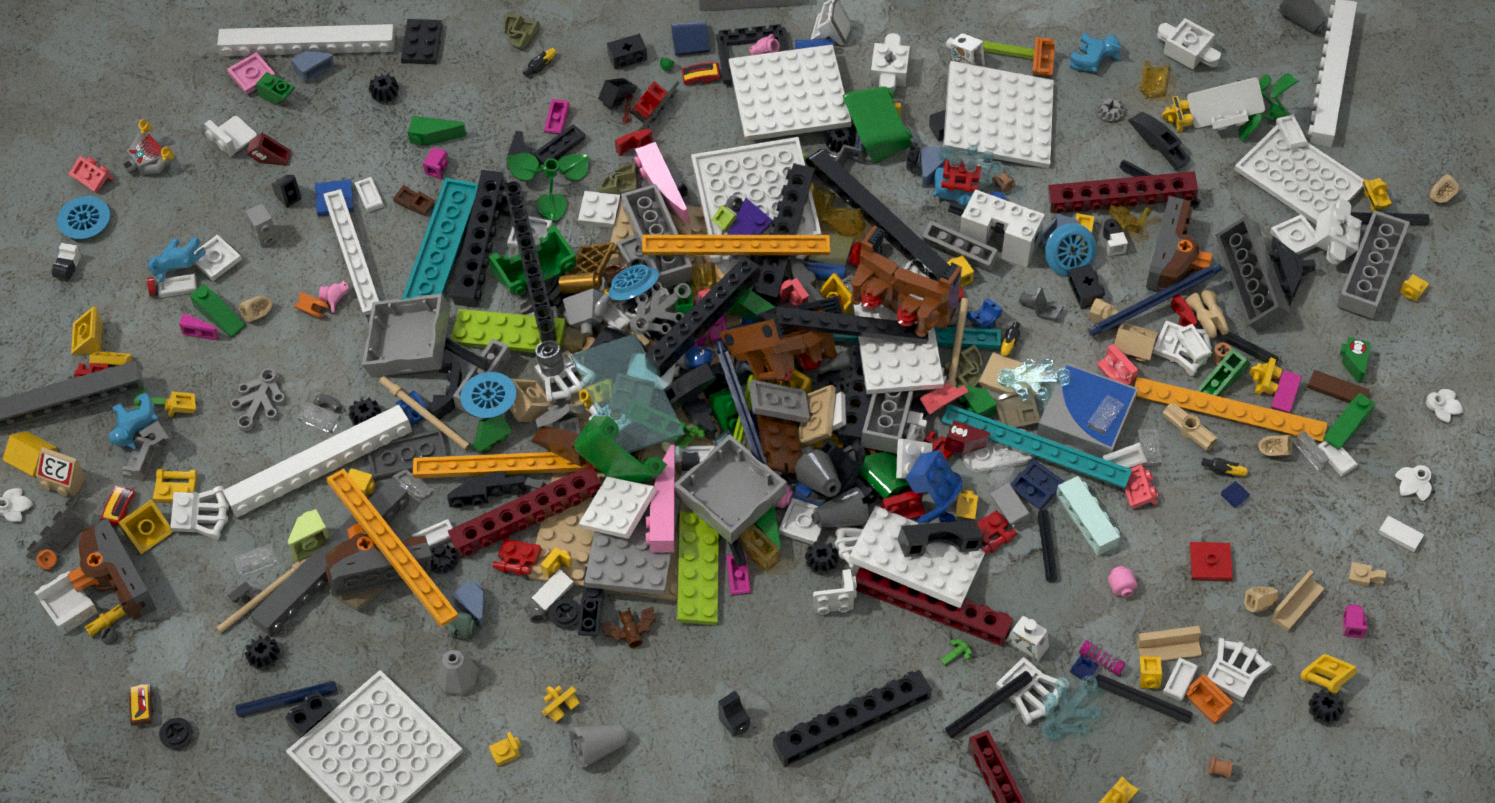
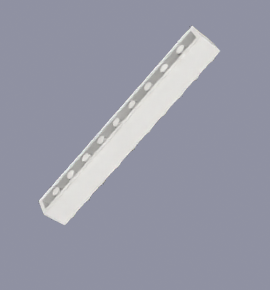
[1308,0,1357,147]
[217,24,395,57]
[223,405,412,518]

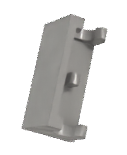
[139,420,169,445]
[122,437,157,481]
[990,483,1031,529]

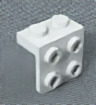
[204,116,257,157]
[813,569,857,615]

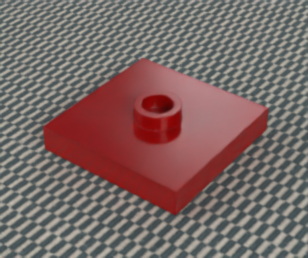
[1189,542,1233,581]

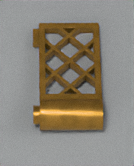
[559,242,618,294]

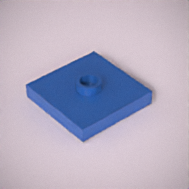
[315,179,354,216]

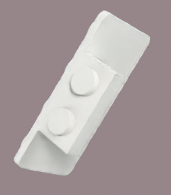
[1187,77,1265,130]

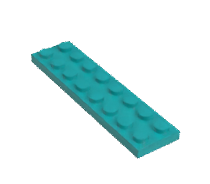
[402,178,478,300]

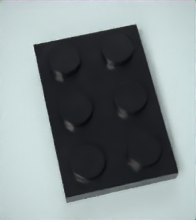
[401,19,443,65]

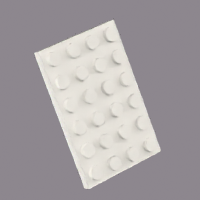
[1234,125,1364,225]
[853,294,944,394]
[848,506,985,608]

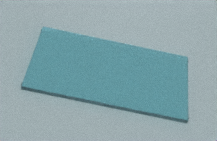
[571,333,684,453]

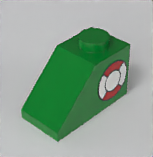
[1340,337,1371,383]

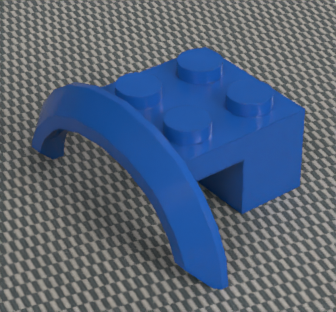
[905,450,963,524]

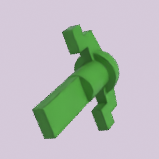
[134,388,165,409]
[678,426,705,449]
[940,639,972,666]

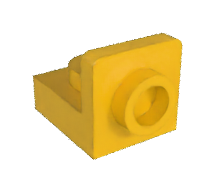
[1400,274,1429,302]
[165,391,196,417]
[955,490,978,519]
[541,547,572,577]
[1139,656,1162,689]
[488,732,522,767]

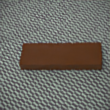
[1307,370,1369,403]

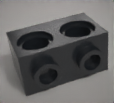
[285,690,334,738]

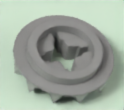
[1096,97,1125,121]

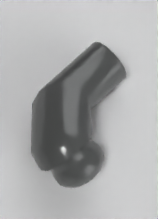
[313,394,342,413]

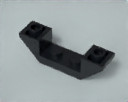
[429,348,462,420]

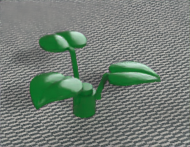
[1239,73,1299,143]
[507,153,590,222]

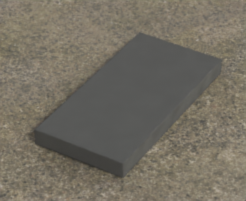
[367,429,448,481]

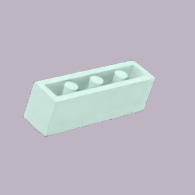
[1056,476,1120,556]

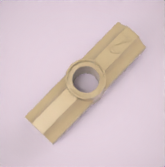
[1162,403,1218,451]

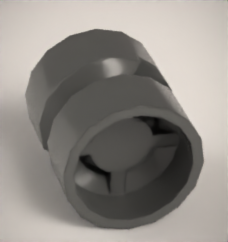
[536,340,564,377]

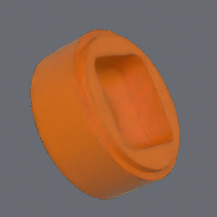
[36,549,57,570]

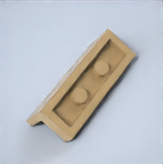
[1271,570,1324,632]
[1137,626,1202,662]

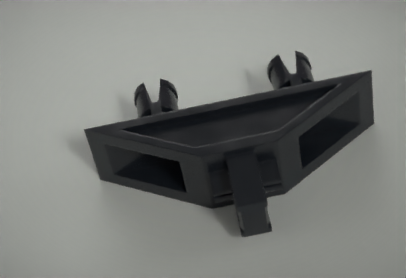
[1268,236,1316,306]

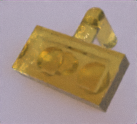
[1108,205,1152,233]

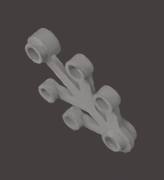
[630,281,691,335]
[230,368,286,432]

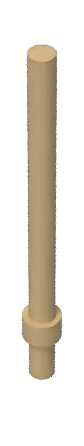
[669,211,725,280]
[945,298,969,405]
[379,376,470,450]
[216,553,313,633]

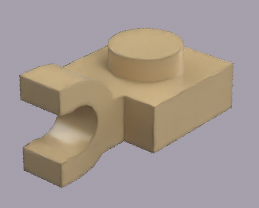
[1348,562,1386,587]

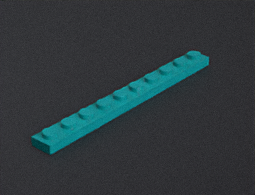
[833,327,1001,350]
[941,404,1132,489]

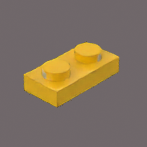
[89,351,133,366]

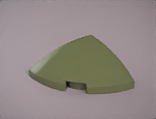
[503,13,540,49]
[599,162,638,196]
[942,344,983,387]

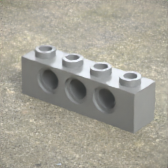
[922,220,999,272]
[453,339,511,415]

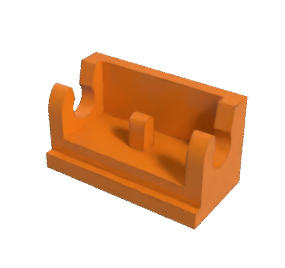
[1033,37,1055,77]
[1185,674,1233,724]

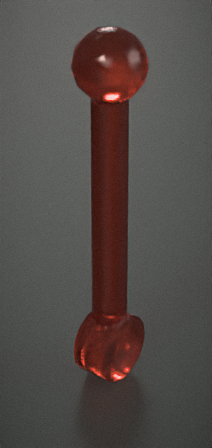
[622,94,633,123]

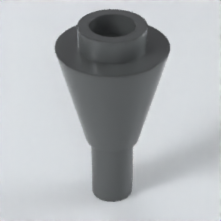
[817,351,851,374]

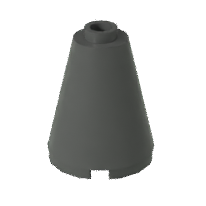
[1278,0,1326,33]
[795,450,841,497]
[811,487,869,528]

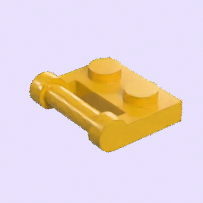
[153,469,198,503]
[1301,654,1357,693]

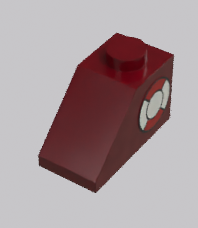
[246,132,291,166]
[944,420,990,455]

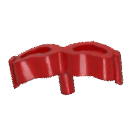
[849,241,861,268]

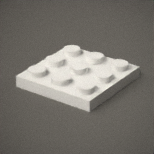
[579,477,656,539]

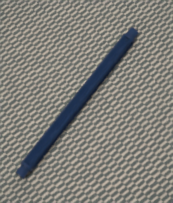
[1088,263,1223,337]
[716,341,767,465]

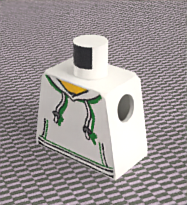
[1005,616,1049,662]

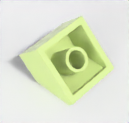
[288,509,329,563]

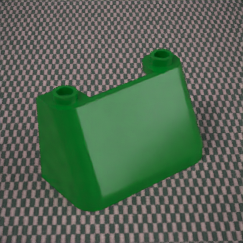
[842,86,913,164]
[489,225,577,296]
[574,416,667,484]

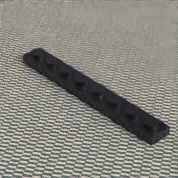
[776,307,929,344]

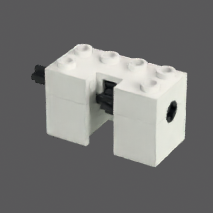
[948,189,1045,267]

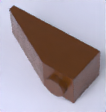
[532,426,586,467]

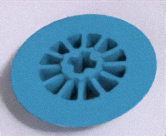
[57,196,110,239]
[1045,223,1096,277]
[608,265,659,300]
[460,372,516,418]

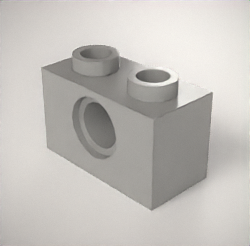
[245,203,278,248]

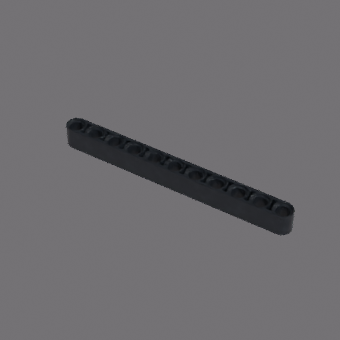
[806,149,949,282]
[505,181,557,342]

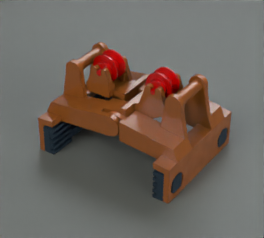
[851,226,962,337]
[720,295,846,382]

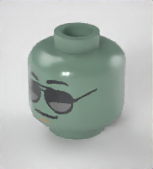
[445,611,476,639]

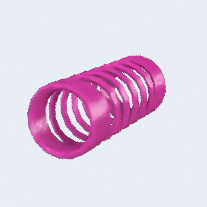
[1079,640,1125,676]

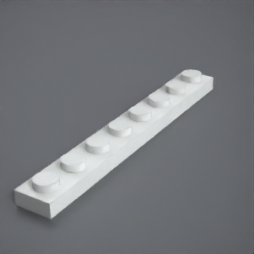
[323,189,379,316]

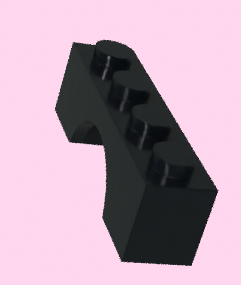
[897,520,983,557]

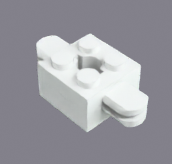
[1157,18,1221,69]
[870,33,910,92]
[1314,199,1361,265]

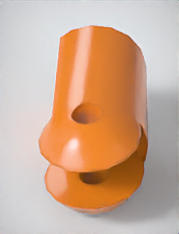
[294,292,329,318]

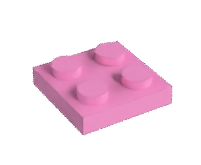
[227,52,276,95]

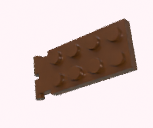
[756,414,802,474]

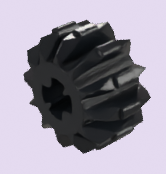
[368,73,399,103]
[825,127,855,153]
[348,397,382,426]
[805,540,839,575]
[245,635,280,670]
[1308,689,1344,725]

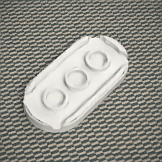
[962,429,1035,473]

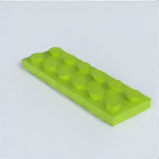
[450,309,567,353]
[676,511,719,625]

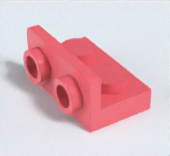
[69,156,114,193]
[778,278,809,305]
[1097,343,1138,385]
[920,383,968,414]
[1125,464,1159,509]

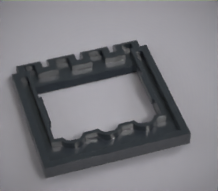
[716,24,789,85]

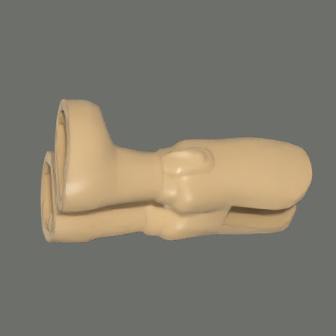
[1185,290,1229,338]

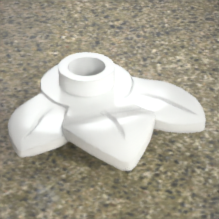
[1426,389,1463,423]
[1395,465,1432,501]
[0,488,33,522]

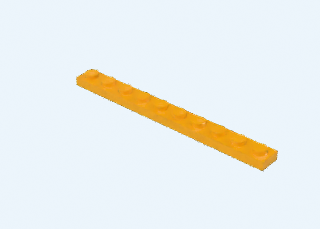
[642,235,830,255]
[1135,377,1328,442]
[413,452,599,479]
[327,469,458,627]

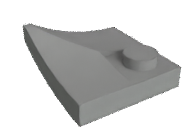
[536,404,586,427]

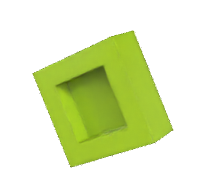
[711,205,737,231]

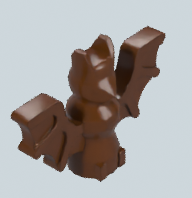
[600,607,656,649]

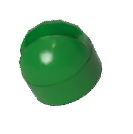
[660,57,675,71]

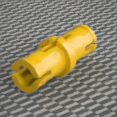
[84,604,126,637]

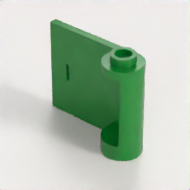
[860,452,910,499]

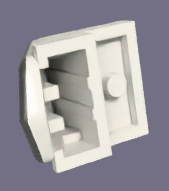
[810,0,851,45]

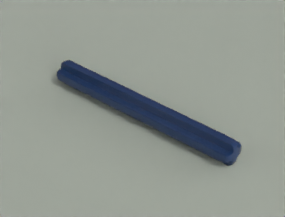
[235,681,337,717]

